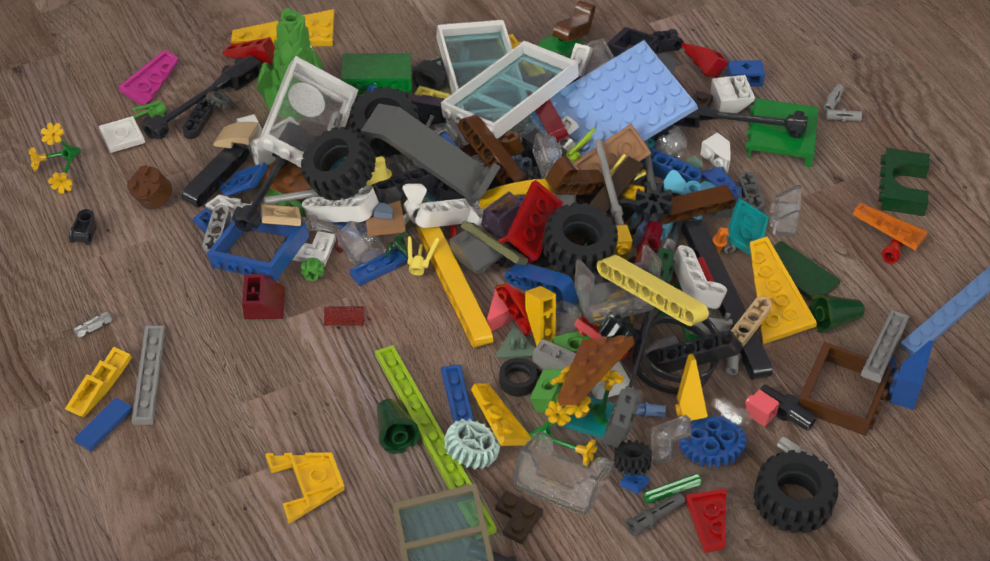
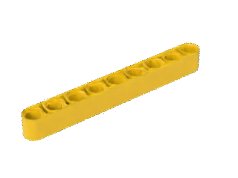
[416,224,493,348]

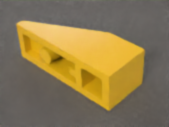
[525,286,556,346]
[675,354,708,422]

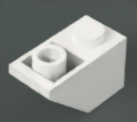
[700,133,730,173]

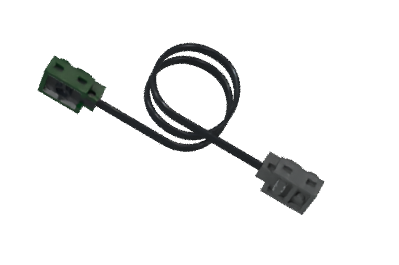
[602,247,720,448]

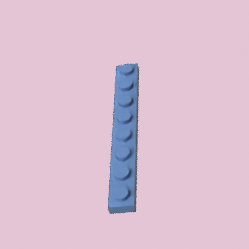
[899,266,990,356]

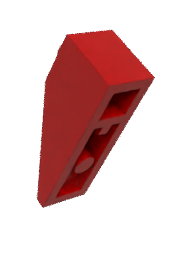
[222,37,275,65]

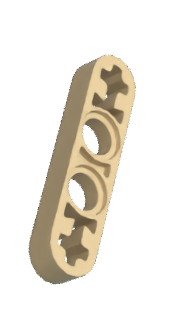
[731,296,772,347]

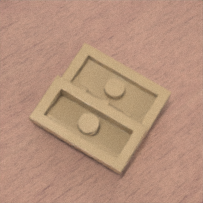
[214,122,259,148]

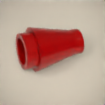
[882,239,902,264]

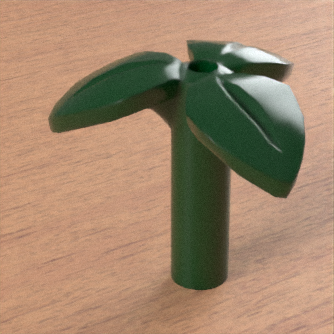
[385,232,415,259]

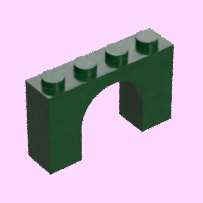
[878,148,930,216]

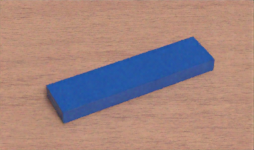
[441,364,474,424]

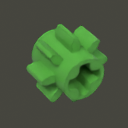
[301,257,324,281]

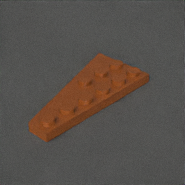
[557,335,635,406]

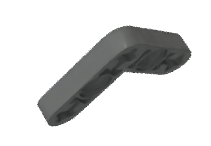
[712,171,765,218]

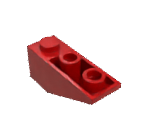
[681,43,729,78]
[494,283,533,336]

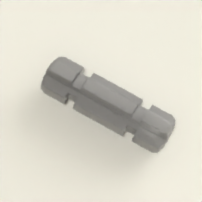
[74,311,112,338]

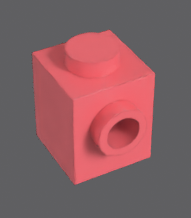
[745,389,779,427]

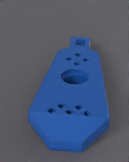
[701,167,739,196]

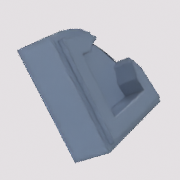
[374,202,393,219]

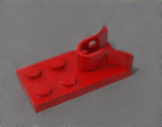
[498,180,563,264]

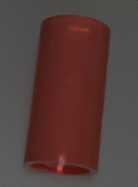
[324,306,364,326]

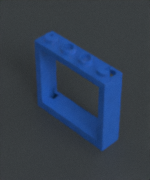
[207,213,310,281]

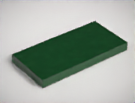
[773,241,841,302]

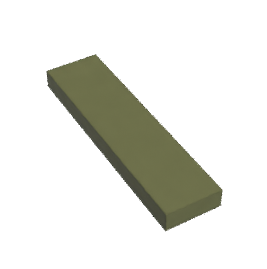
[461,221,528,266]

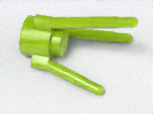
[566,128,596,163]

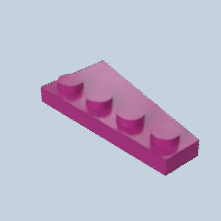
[119,49,178,105]

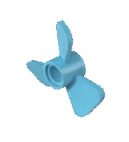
[663,170,717,220]

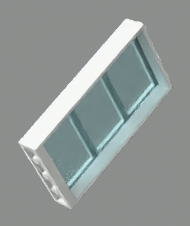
[436,20,531,123]
[441,41,579,139]

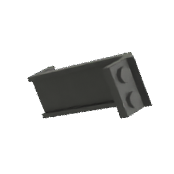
[361,104,500,203]

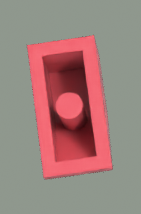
[487,290,514,331]

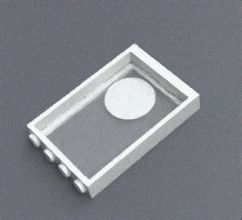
[257,56,358,167]

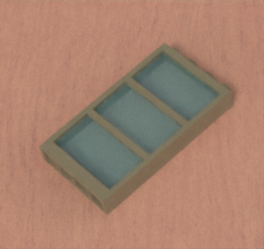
[392,483,494,561]

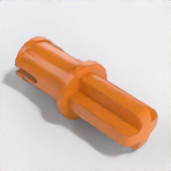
[712,227,729,254]

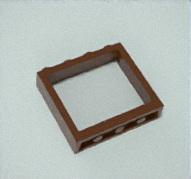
[798,342,893,436]

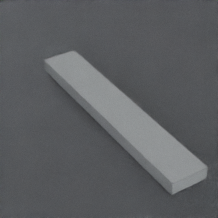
[861,310,910,383]
[132,326,166,425]

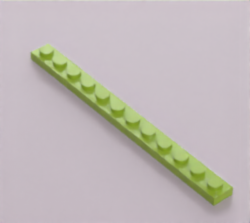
[375,345,497,540]

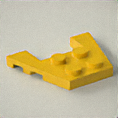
[266,452,345,524]

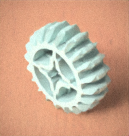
[444,418,500,470]

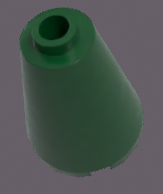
[809,294,865,333]
[377,399,420,454]

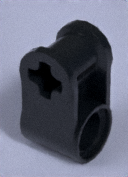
[653,29,684,54]
[69,209,97,245]

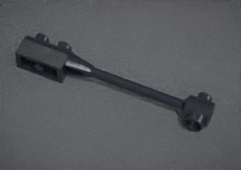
[142,55,261,139]
[673,99,808,138]
[232,122,309,232]

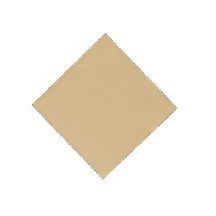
[260,204,301,226]

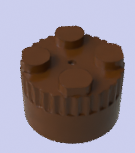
[127,165,172,209]

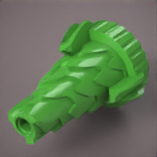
[257,8,329,120]

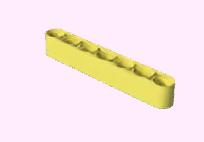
[597,255,709,326]

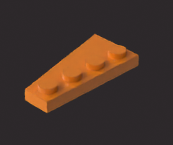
[853,203,928,251]

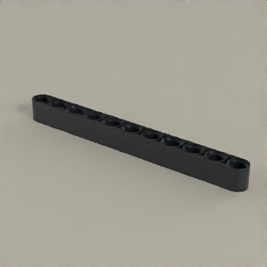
[682,219,773,380]

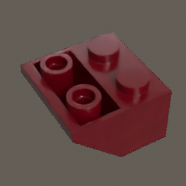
[242,274,285,319]

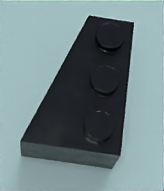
[392,89,446,125]

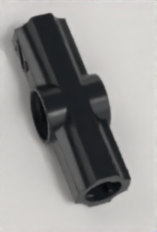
[760,384,818,431]

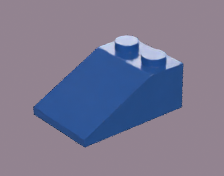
[888,340,934,410]

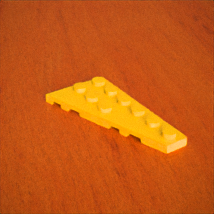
[231,9,334,46]
[750,237,817,345]

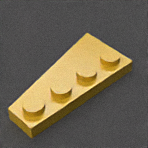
[471,383,533,446]

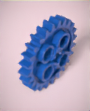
[679,414,746,468]

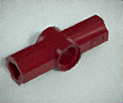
[633,221,664,272]

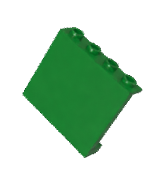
[341,53,412,95]
[745,98,818,167]

